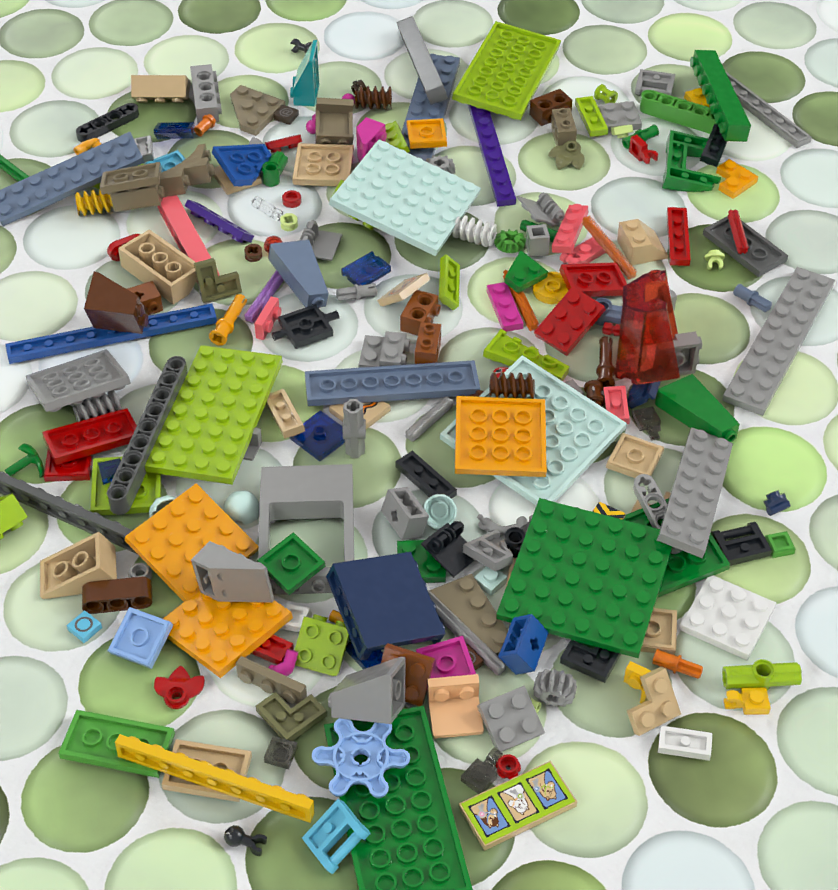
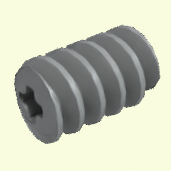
[73,390,122,422]

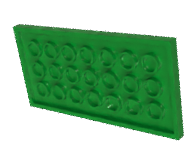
[324,705,473,890]

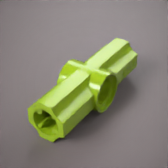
[722,659,802,690]

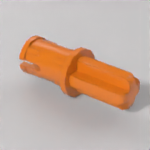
[652,649,703,679]

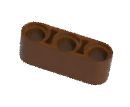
[82,577,153,614]

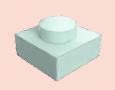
[474,566,507,596]

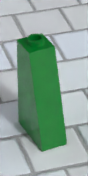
[655,374,740,442]

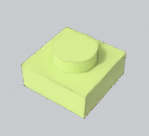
[611,125,633,138]

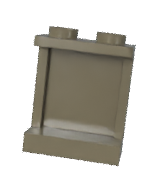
[315,97,354,145]

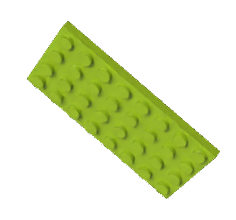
[452,21,561,120]
[145,345,283,485]

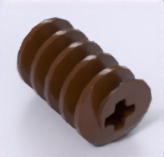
[355,85,392,110]
[489,372,535,399]

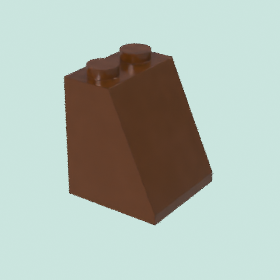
[84,271,148,334]

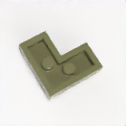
[194,258,242,303]
[255,692,327,745]

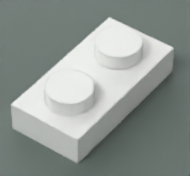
[658,725,712,761]

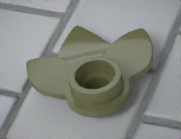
[548,140,585,170]

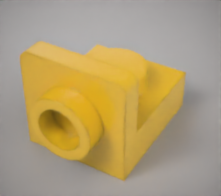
[623,661,651,703]

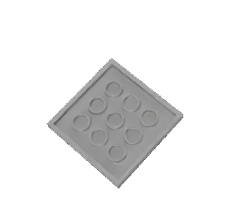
[25,349,131,412]

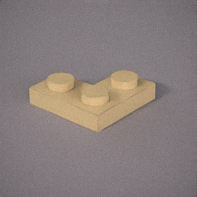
[627,667,681,736]

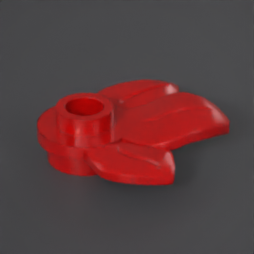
[154,666,205,709]

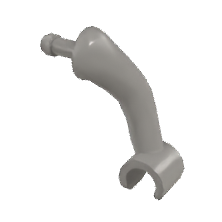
[477,514,530,535]

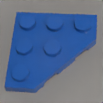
[212,144,272,187]

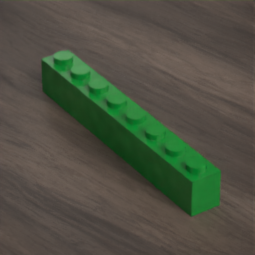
[690,50,751,142]

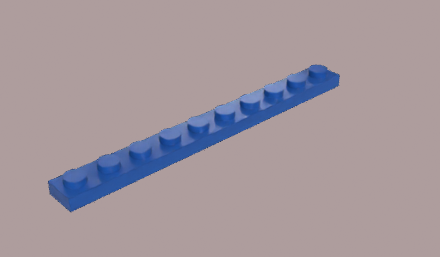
[5,303,217,364]

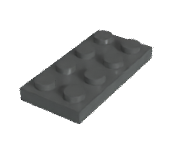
[703,216,788,277]

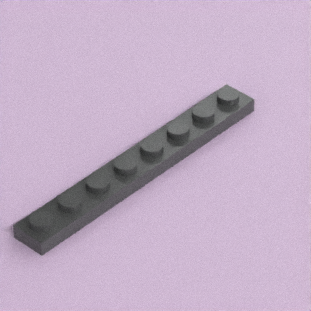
[0,471,137,554]

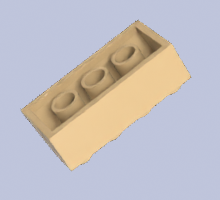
[118,229,197,305]

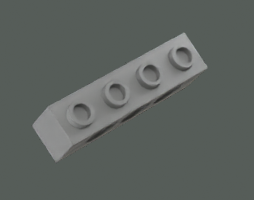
[190,64,222,123]

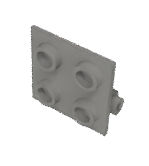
[517,192,565,227]
[299,220,342,261]

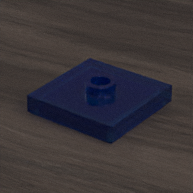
[289,410,345,461]

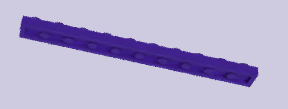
[467,104,516,207]

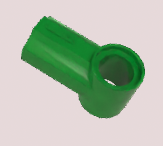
[262,151,288,187]

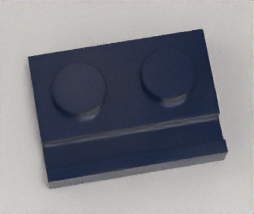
[627,364,665,409]

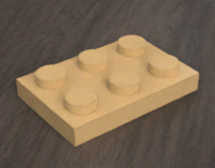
[162,739,252,802]

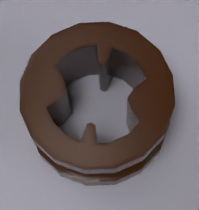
[244,244,262,262]

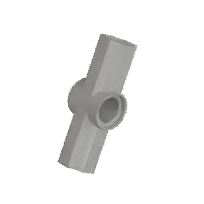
[343,399,366,458]

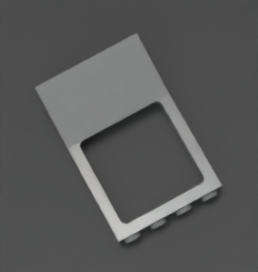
[258,464,354,595]

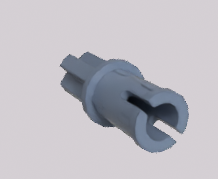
[733,284,772,312]

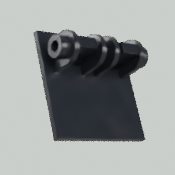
[421,521,475,578]

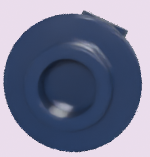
[763,490,790,516]

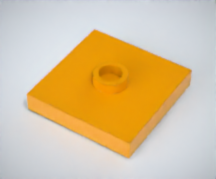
[406,118,447,149]

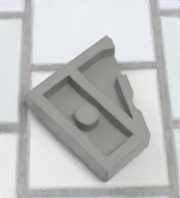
[463,530,513,571]

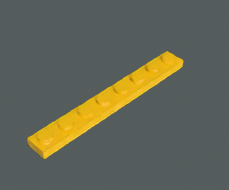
[115,734,315,823]

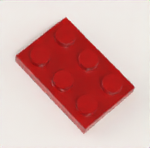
[559,262,630,297]
[534,286,606,356]

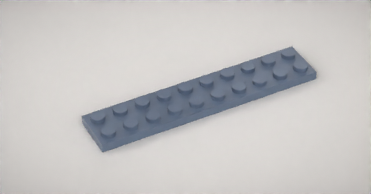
[402,54,460,161]

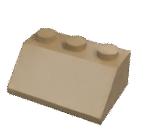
[131,75,191,103]

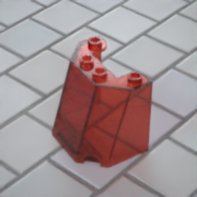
[615,270,680,385]

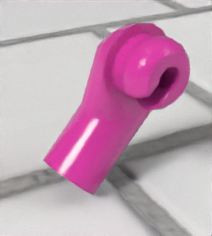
[268,649,299,676]

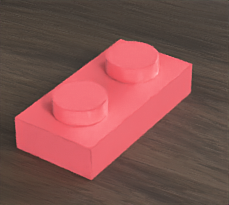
[254,296,281,340]
[604,385,630,424]

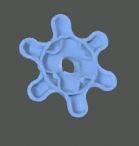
[312,718,410,799]

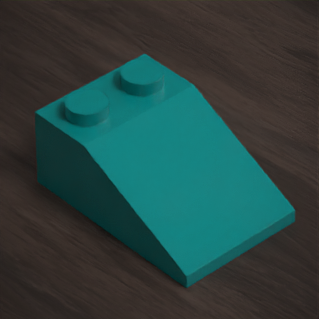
[290,40,320,107]

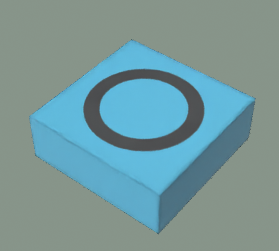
[66,610,102,643]

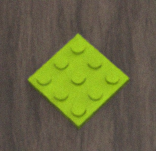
[90,456,162,516]

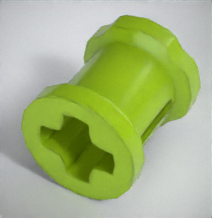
[594,84,618,104]

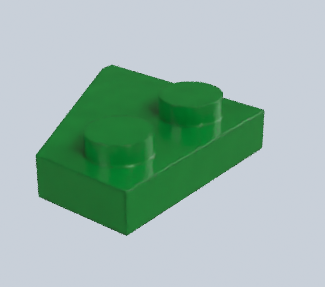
[504,251,548,293]

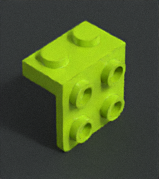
[294,614,351,676]

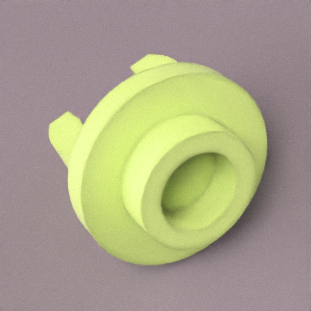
[705,250,725,270]

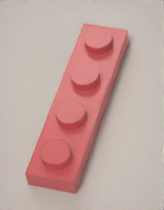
[552,204,589,254]

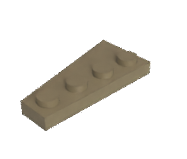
[429,574,508,656]

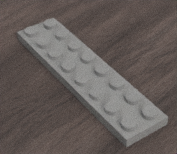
[657,427,733,558]

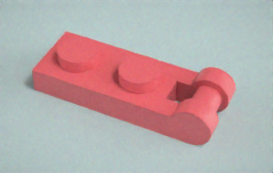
[560,237,612,264]

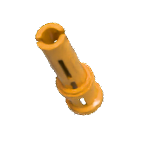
[209,294,247,346]

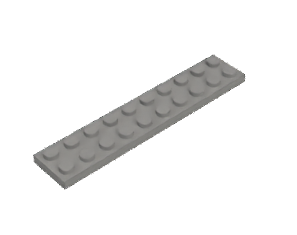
[722,267,835,416]

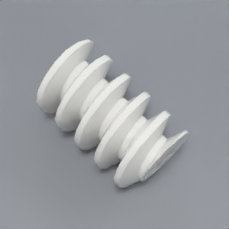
[453,215,497,247]

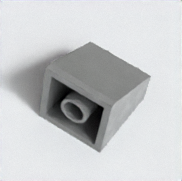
[328,657,405,724]

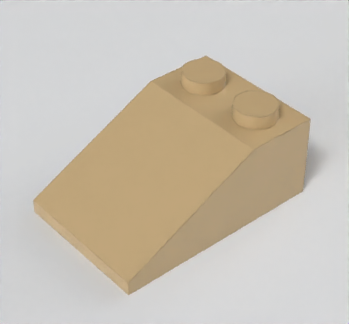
[40,532,117,599]

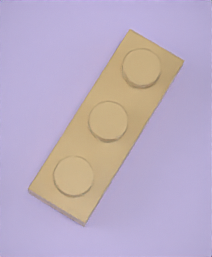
[266,389,305,439]

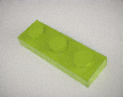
[575,96,608,137]
[385,121,410,153]
[439,254,460,310]

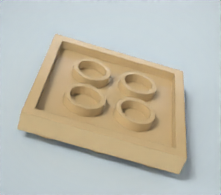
[292,143,354,186]

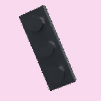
[700,124,727,167]
[395,450,457,499]

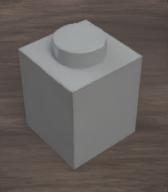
[525,224,550,257]

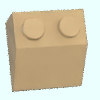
[617,219,668,265]

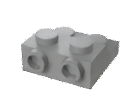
[358,331,410,368]
[653,331,702,378]

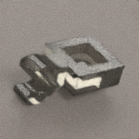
[632,406,661,441]
[461,747,503,794]

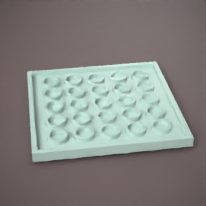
[329,140,481,256]
[440,355,627,506]

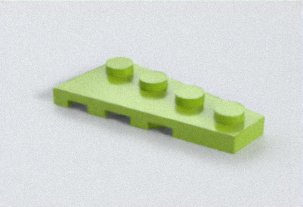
[483,329,570,381]

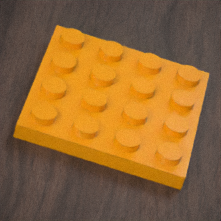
[455,396,547,477]
[125,483,259,602]
[163,592,293,678]

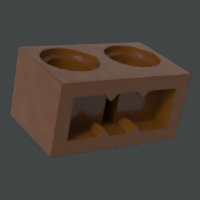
[529,89,573,126]

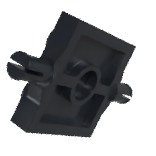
[271,304,340,349]

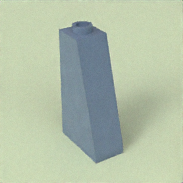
[268,240,329,308]

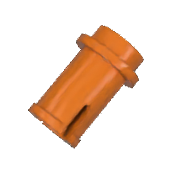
[193,114,216,137]

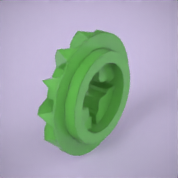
[494,229,526,253]

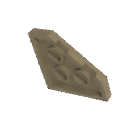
[230,85,286,136]

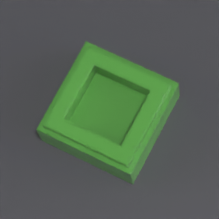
[765,531,796,558]

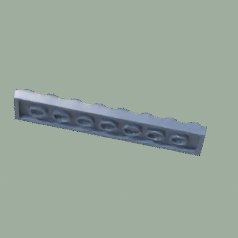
[0,132,145,226]
[305,360,480,406]

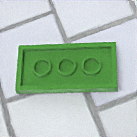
[58,709,175,778]

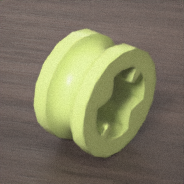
[280,213,298,231]

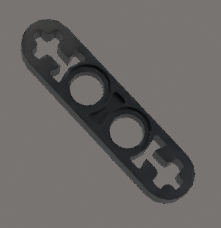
[76,103,139,142]

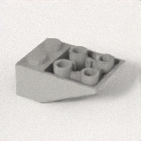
[191,541,274,603]

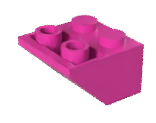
[356,117,387,163]

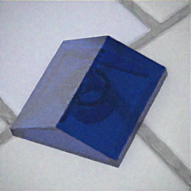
[154,122,195,139]

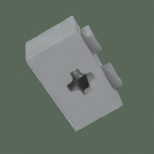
[381,487,429,540]

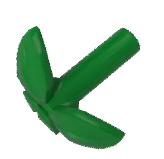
[5,443,44,478]

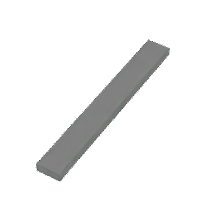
[725,71,812,148]

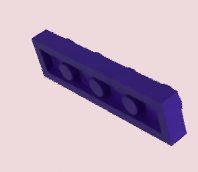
[185,199,254,243]

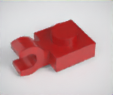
[629,134,658,164]

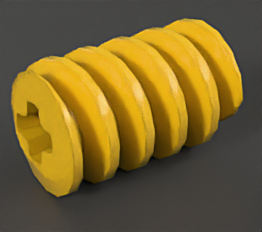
[75,189,114,216]

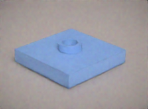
[107,607,173,669]

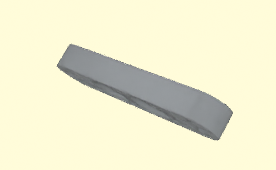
[633,474,682,554]

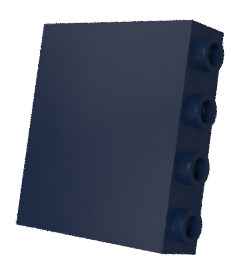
[326,552,446,661]

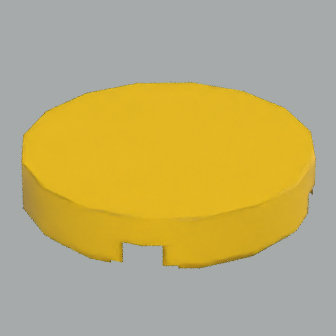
[532,272,568,304]

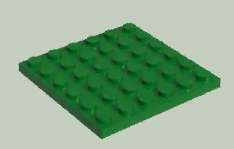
[496,498,673,659]

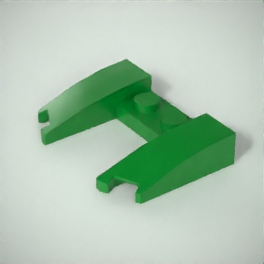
[662,130,721,192]

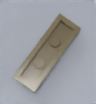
[236,656,307,704]

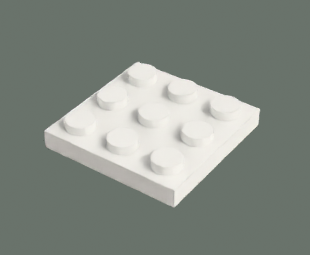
[680,575,776,660]

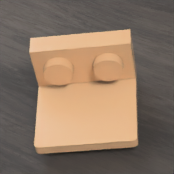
[427,674,484,739]

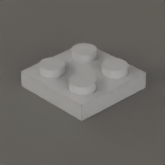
[598,101,642,132]
[477,686,545,754]

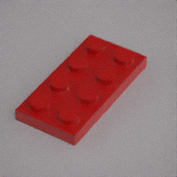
[42,408,137,465]

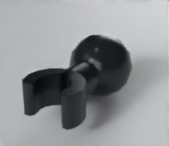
[290,38,312,54]
[224,825,267,856]

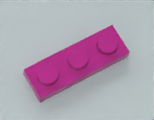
[486,282,524,332]

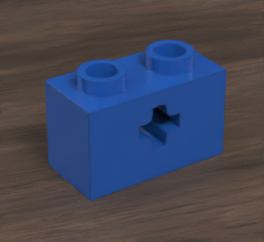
[498,614,549,675]

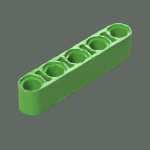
[640,90,716,134]

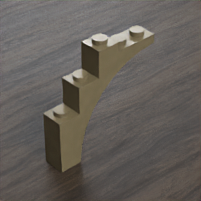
[110,144,215,212]

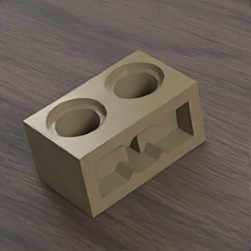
[551,108,577,149]

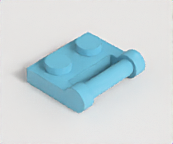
[302,799,370,874]

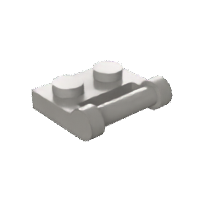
[635,69,675,96]

